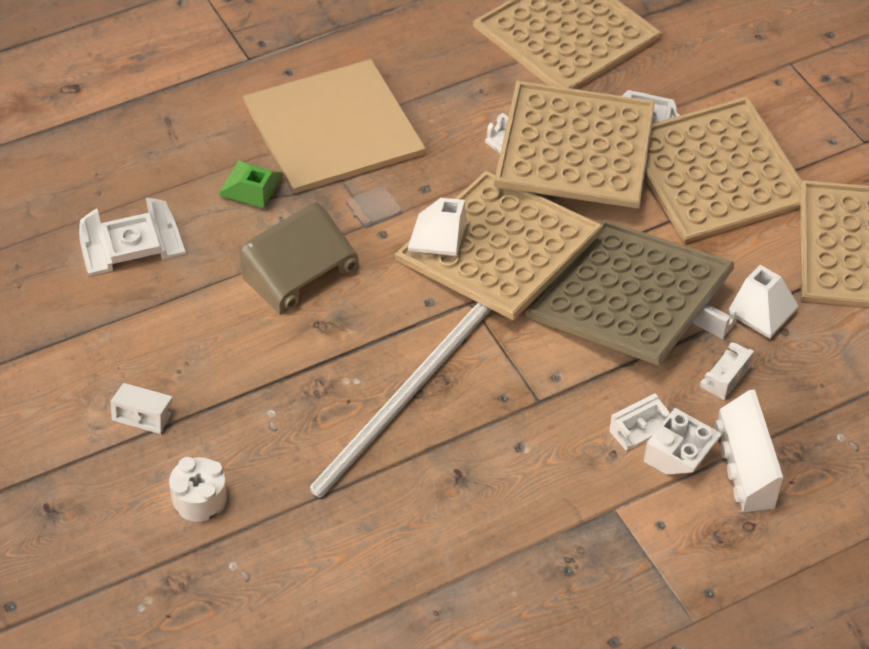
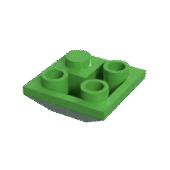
[219,160,283,208]

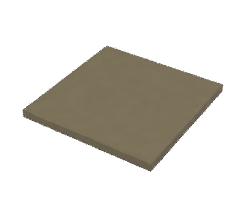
[525,220,734,366]

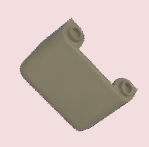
[241,203,358,314]

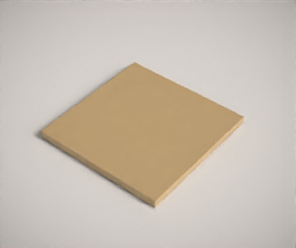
[473,0,662,90]
[243,59,426,194]
[494,81,655,209]
[644,96,801,244]
[395,171,603,320]
[800,180,869,308]

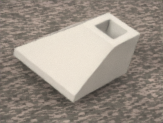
[408,198,467,256]
[728,265,799,339]
[644,408,721,475]

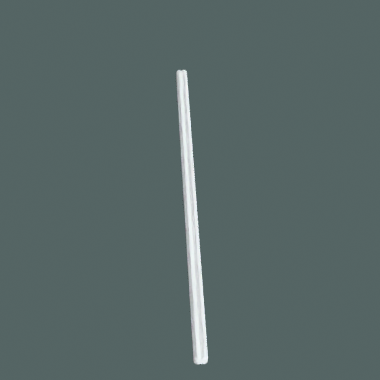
[310,302,492,498]

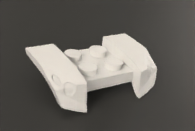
[79,198,186,276]

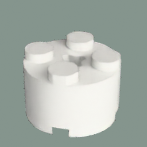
[169,457,227,522]

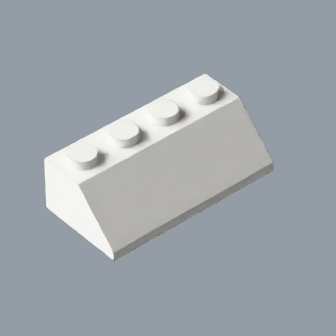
[714,389,783,512]

